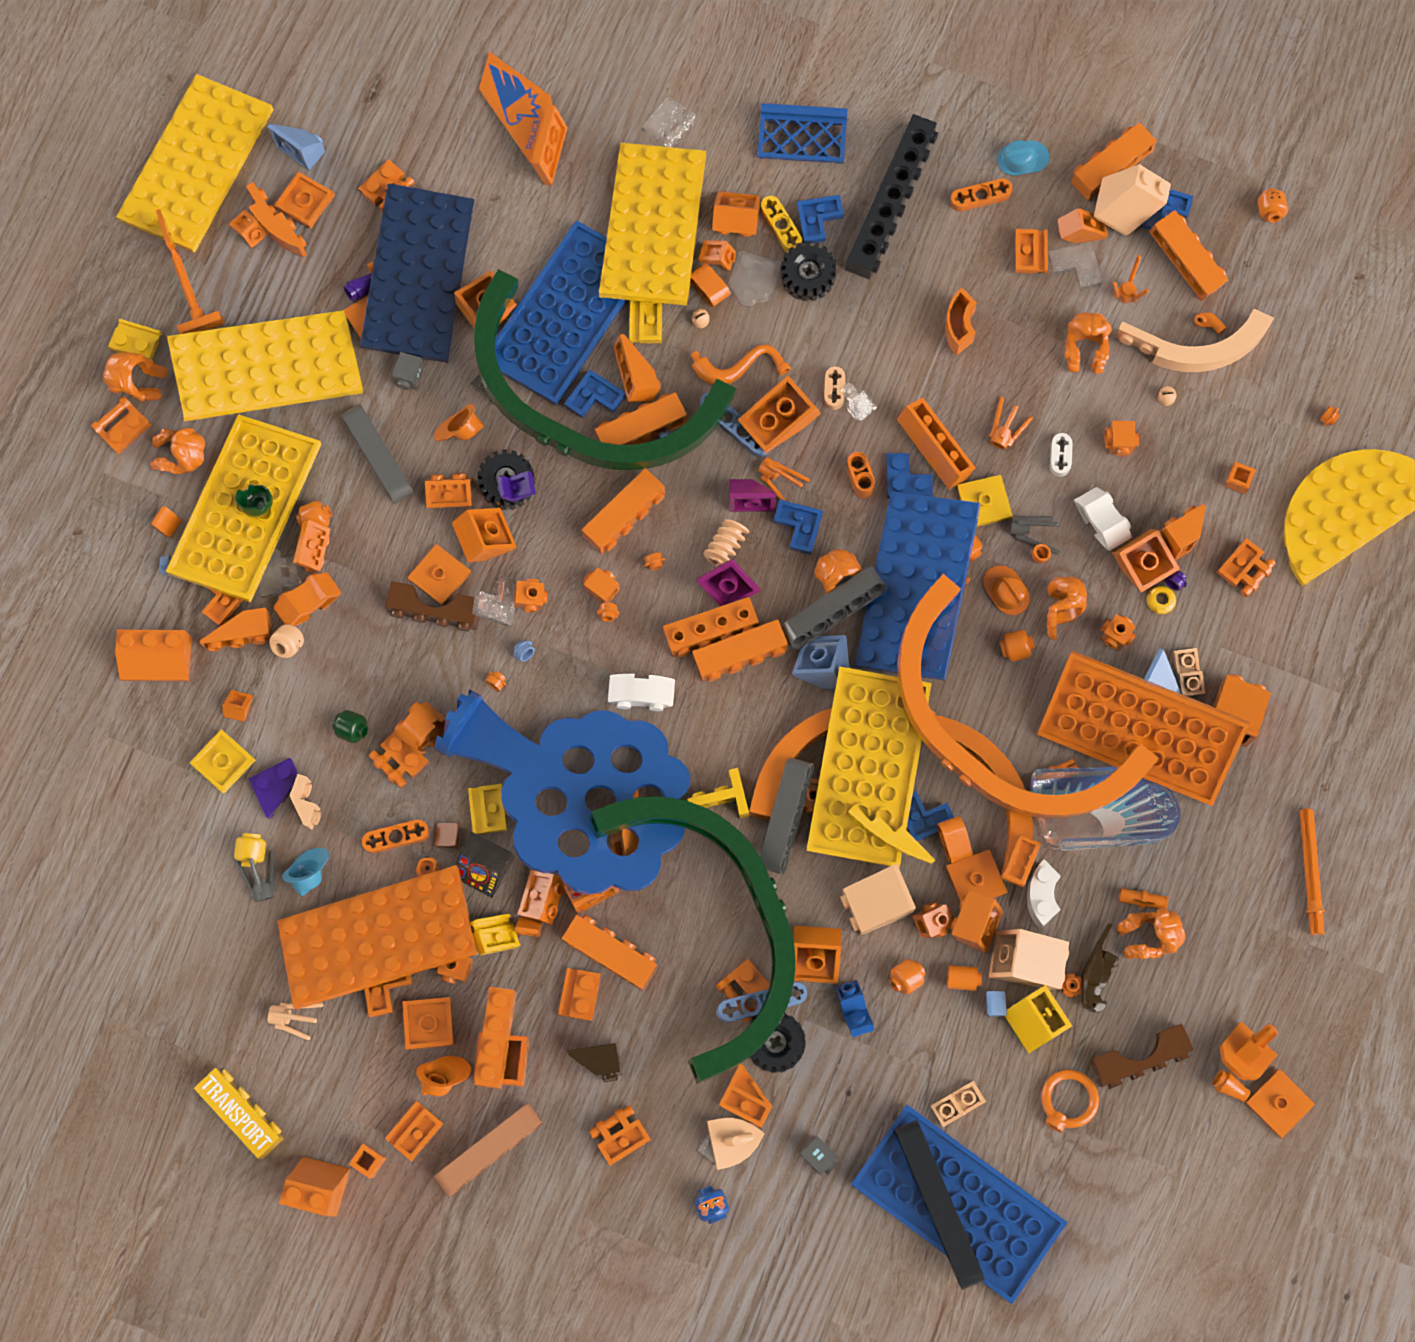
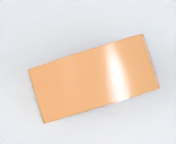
[1172,648,1205,696]
[931,1081,986,1127]

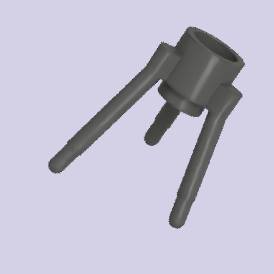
[1011,516,1060,555]
[233,850,277,902]

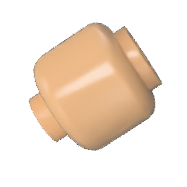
[269,624,304,658]

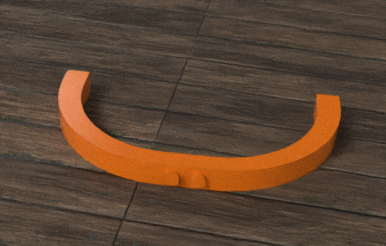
[897,574,1159,818]
[749,708,1033,876]

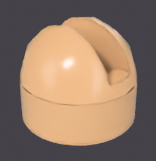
[692,308,709,328]
[1157,386,1176,406]

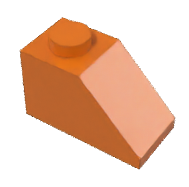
[1057,208,1108,243]

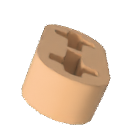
[824,366,845,410]

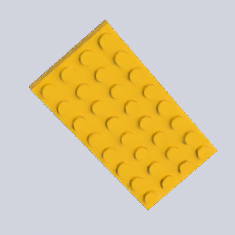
[116,74,274,253]
[599,143,706,306]
[167,310,363,421]
[166,414,322,602]
[806,667,932,868]

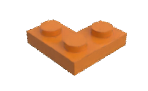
[202,588,244,626]
[364,975,413,1018]

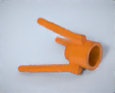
[1113,255,1149,303]
[988,397,1033,450]
[758,457,810,501]

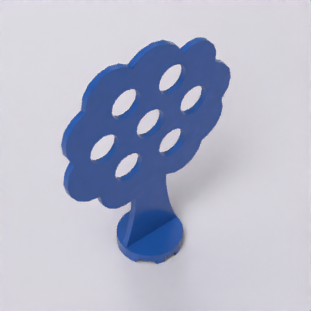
[435,689,690,895]

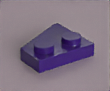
[248,758,299,819]

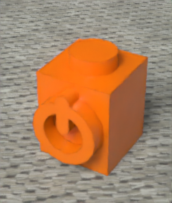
[1104,421,1139,457]

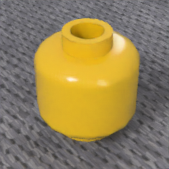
[234,833,266,867]

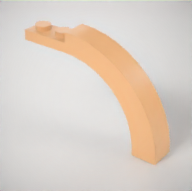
[1115,309,1274,372]

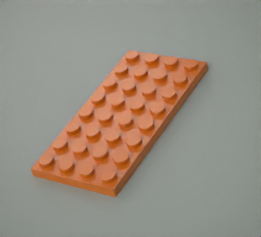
[1037,650,1250,806]
[277,865,478,1010]

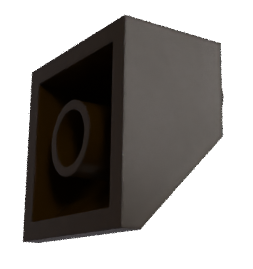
[568,1043,623,1082]

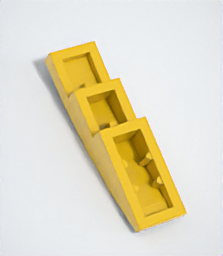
[847,805,935,864]

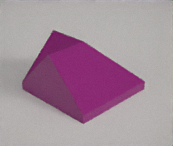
[729,479,775,512]
[696,559,760,606]

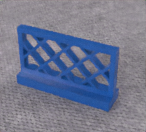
[758,103,848,164]

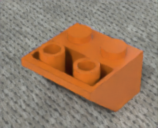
[1160,504,1206,561]

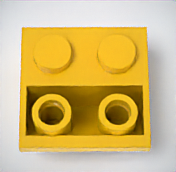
[1004,985,1072,1054]

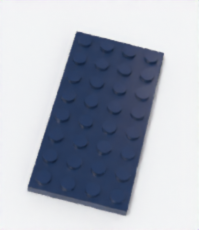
[360,183,474,363]

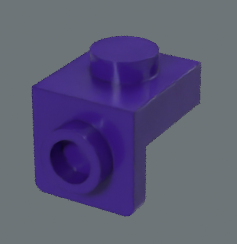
[498,471,536,502]

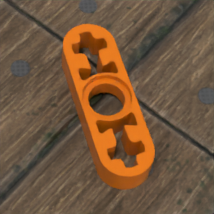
[950,178,1013,211]
[362,819,430,854]

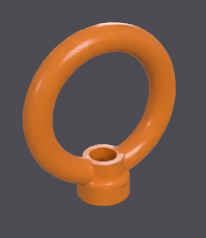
[1041,1070,1099,1133]

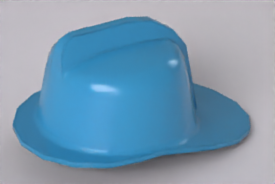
[998,140,1049,176]
[282,847,329,896]

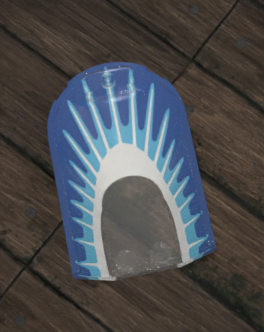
[1030,767,1181,851]

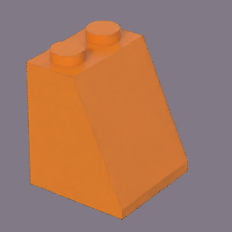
[1212,674,1271,747]
[279,1156,350,1217]

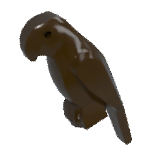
[1081,923,1119,1013]

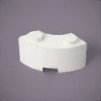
[1074,487,1132,551]
[608,674,675,711]
[1027,859,1061,929]

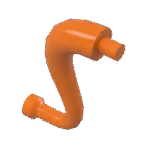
[690,344,791,386]

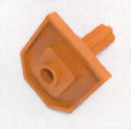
[1219,1021,1278,1080]

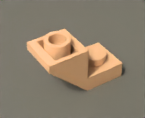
[290,774,321,830]

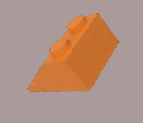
[738,376,821,453]

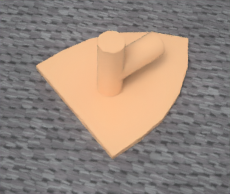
[707,1118,765,1170]

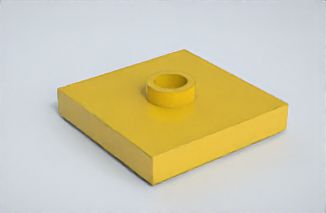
[957,475,1013,527]
[189,729,256,794]

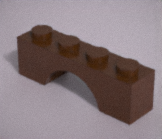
[385,581,483,632]
[1090,1023,1194,1089]

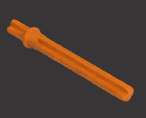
[1300,808,1325,936]

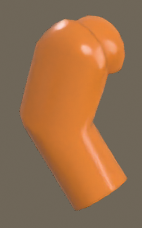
[1194,313,1227,335]

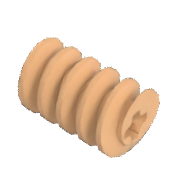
[703,519,749,567]

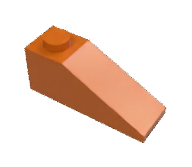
[613,334,660,402]

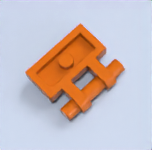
[358,159,415,211]
[1217,538,1276,597]
[368,731,429,788]
[589,1105,651,1166]

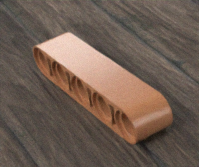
[434,1103,543,1197]

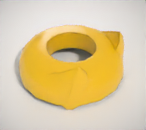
[1146,586,1176,615]

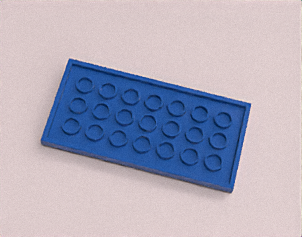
[495,220,627,406]
[855,492,981,681]
[850,1105,1068,1304]

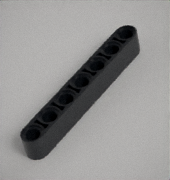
[894,1120,985,1290]

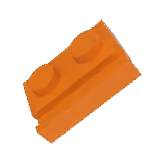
[1015,229,1048,274]
[558,968,601,1021]
[385,1101,444,1162]

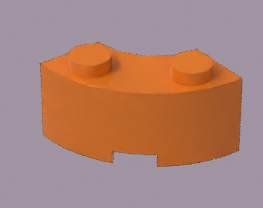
[945,288,977,356]
[273,572,342,626]

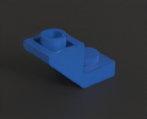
[835,980,875,1038]

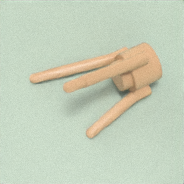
[268,1003,323,1040]

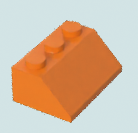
[115,629,192,681]

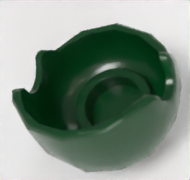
[235,484,273,517]

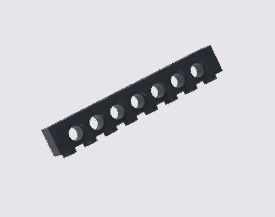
[845,114,939,280]

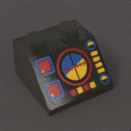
[455,832,515,898]

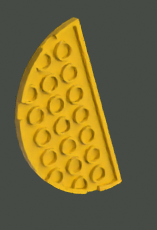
[1283,449,1415,587]

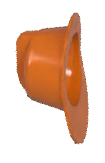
[434,403,483,442]
[983,566,1030,615]
[416,1055,471,1097]

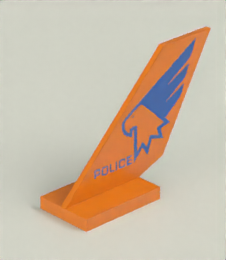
[479,51,568,185]

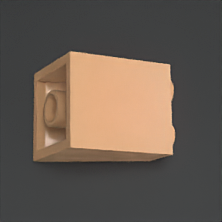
[1094,164,1171,236]
[840,864,916,936]
[988,929,1069,990]

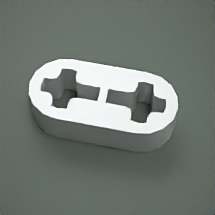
[1050,433,1073,477]

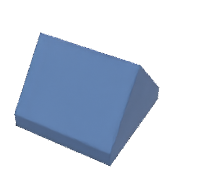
[986,991,1007,1018]

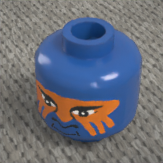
[694,1186,730,1224]

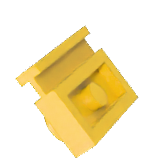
[629,300,662,344]
[108,319,162,360]
[468,784,508,835]
[470,913,521,956]

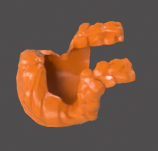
[1065,312,1112,374]
[103,351,168,402]
[150,428,205,475]
[814,549,864,595]
[1046,576,1087,640]
[1117,907,1186,959]

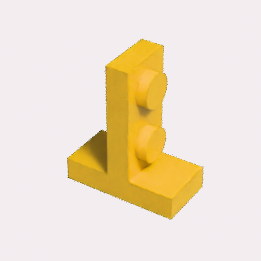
[688,768,749,819]

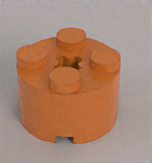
[394,702,446,755]

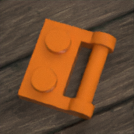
[90,396,151,455]
[716,959,770,1023]

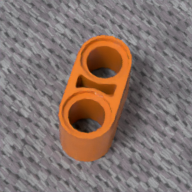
[690,263,731,307]
[847,452,875,498]
[937,816,973,864]

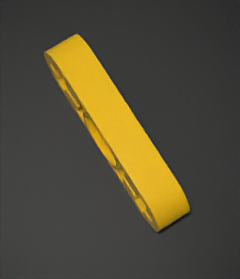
[761,196,802,253]

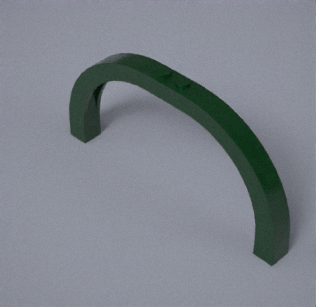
[474,269,737,470]
[589,796,796,1084]

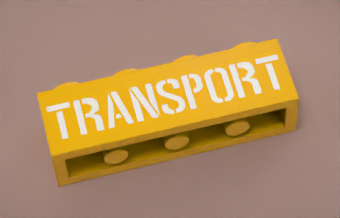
[194,1068,284,1159]

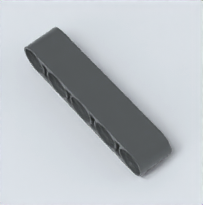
[340,404,414,504]
[782,567,886,649]
[760,757,814,875]

